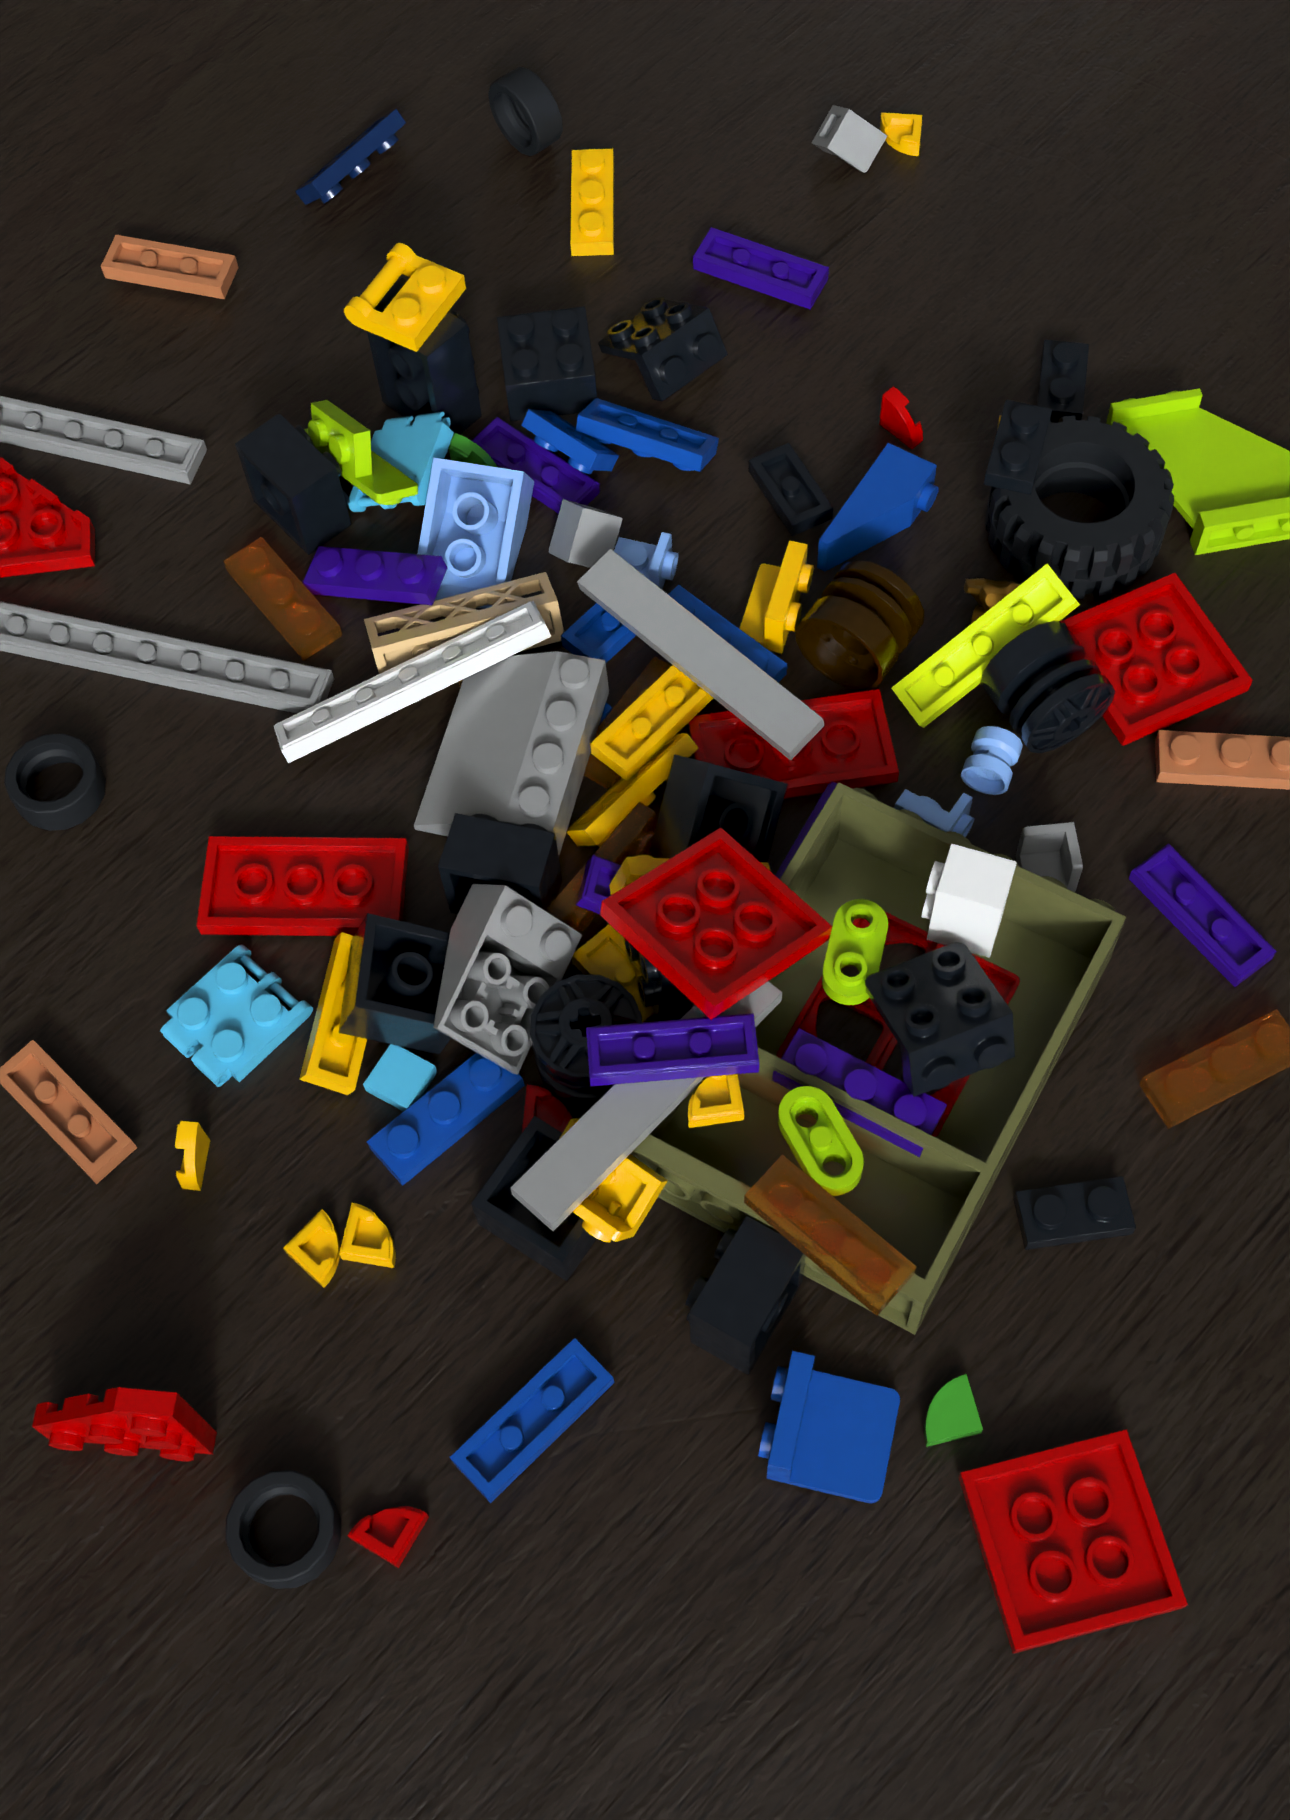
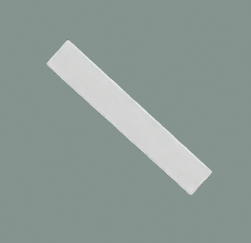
[274,601,551,763]

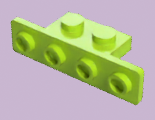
[304,400,418,505]

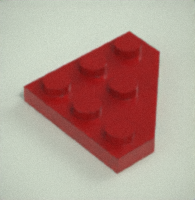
[0,457,95,578]
[32,1387,217,1461]

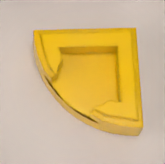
[880,113,922,156]
[688,1074,744,1128]
[175,1121,210,1191]
[339,1203,396,1268]
[283,1209,340,1288]

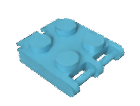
[348,411,454,513]
[160,944,313,1087]

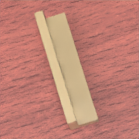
[364,572,564,674]

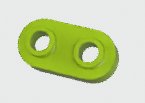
[822,899,888,1005]
[778,1086,864,1196]

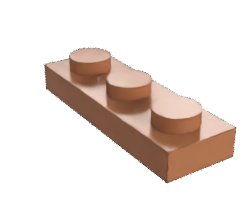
[101,235,239,299]
[1155,730,1290,790]
[0,1040,137,1184]

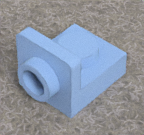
[614,532,678,589]
[894,789,974,837]

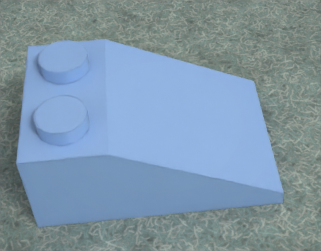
[417,457,534,609]

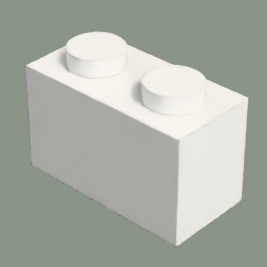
[921,843,1017,958]

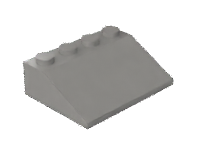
[414,651,609,855]

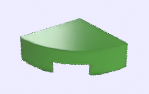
[449,433,497,467]
[924,1374,983,1447]

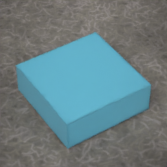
[363,1044,438,1112]

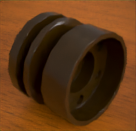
[795,560,924,691]

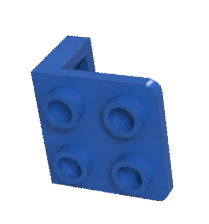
[758,1351,900,1504]

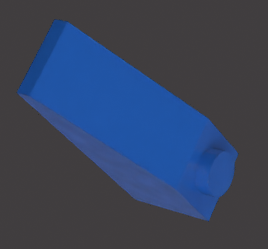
[817,443,939,572]

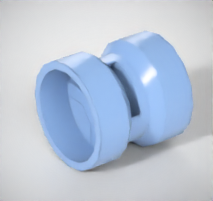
[961,726,1023,795]

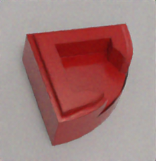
[879,386,923,449]
[522,1085,573,1133]
[347,1506,429,1568]

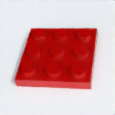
[1060,573,1253,746]
[600,828,833,1020]
[958,1429,1188,1654]

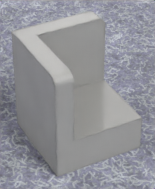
[812,105,887,173]
[549,499,623,568]
[1016,822,1083,892]

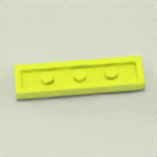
[891,564,1080,728]

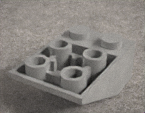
[433,884,582,1075]

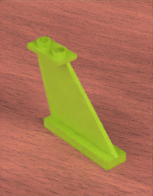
[1106,388,1290,555]

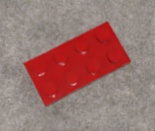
[688,689,899,798]
[196,836,409,936]

